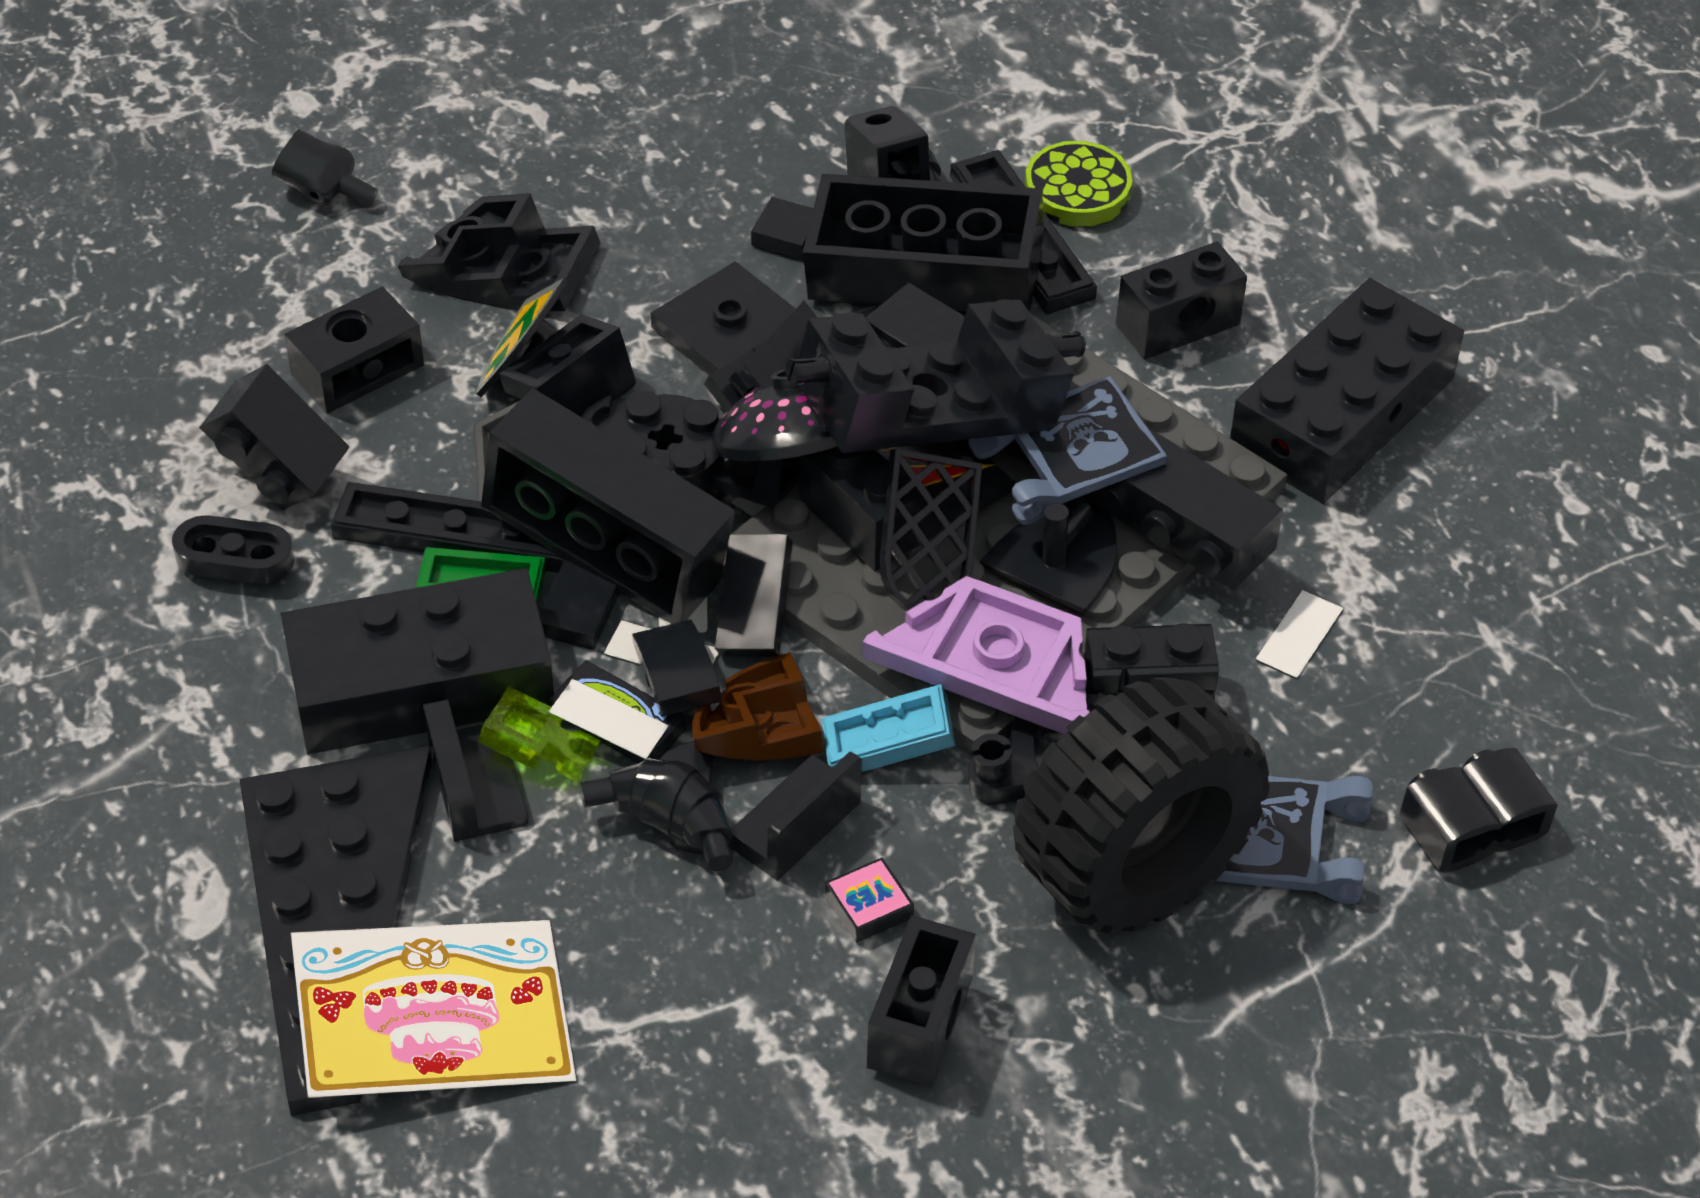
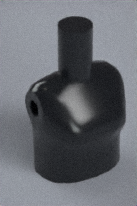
[272,129,378,208]

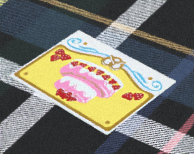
[291,920,576,1098]

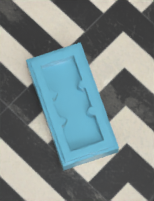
[822,684,956,772]

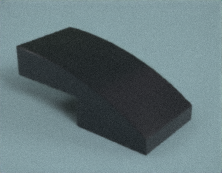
[632,619,722,717]

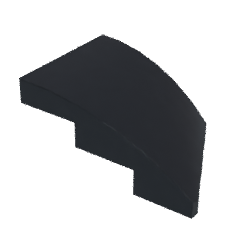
[398,193,601,311]

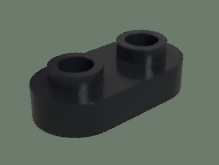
[172,515,295,584]

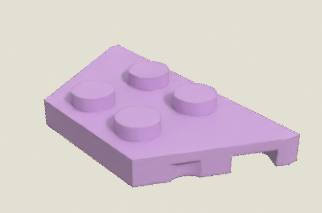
[862,576,1090,735]

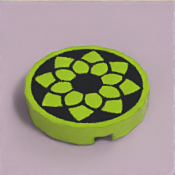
[1024,141,1133,227]

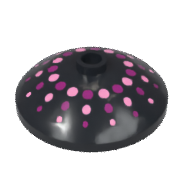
[711,369,837,461]

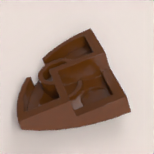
[692,652,825,760]

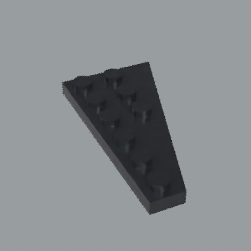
[239,745,432,1116]

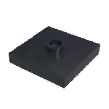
[650,261,796,375]

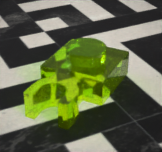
[478,686,601,783]

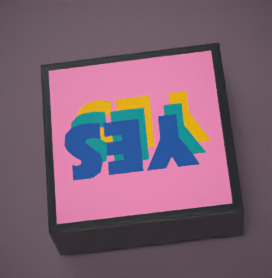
[825,857,914,943]

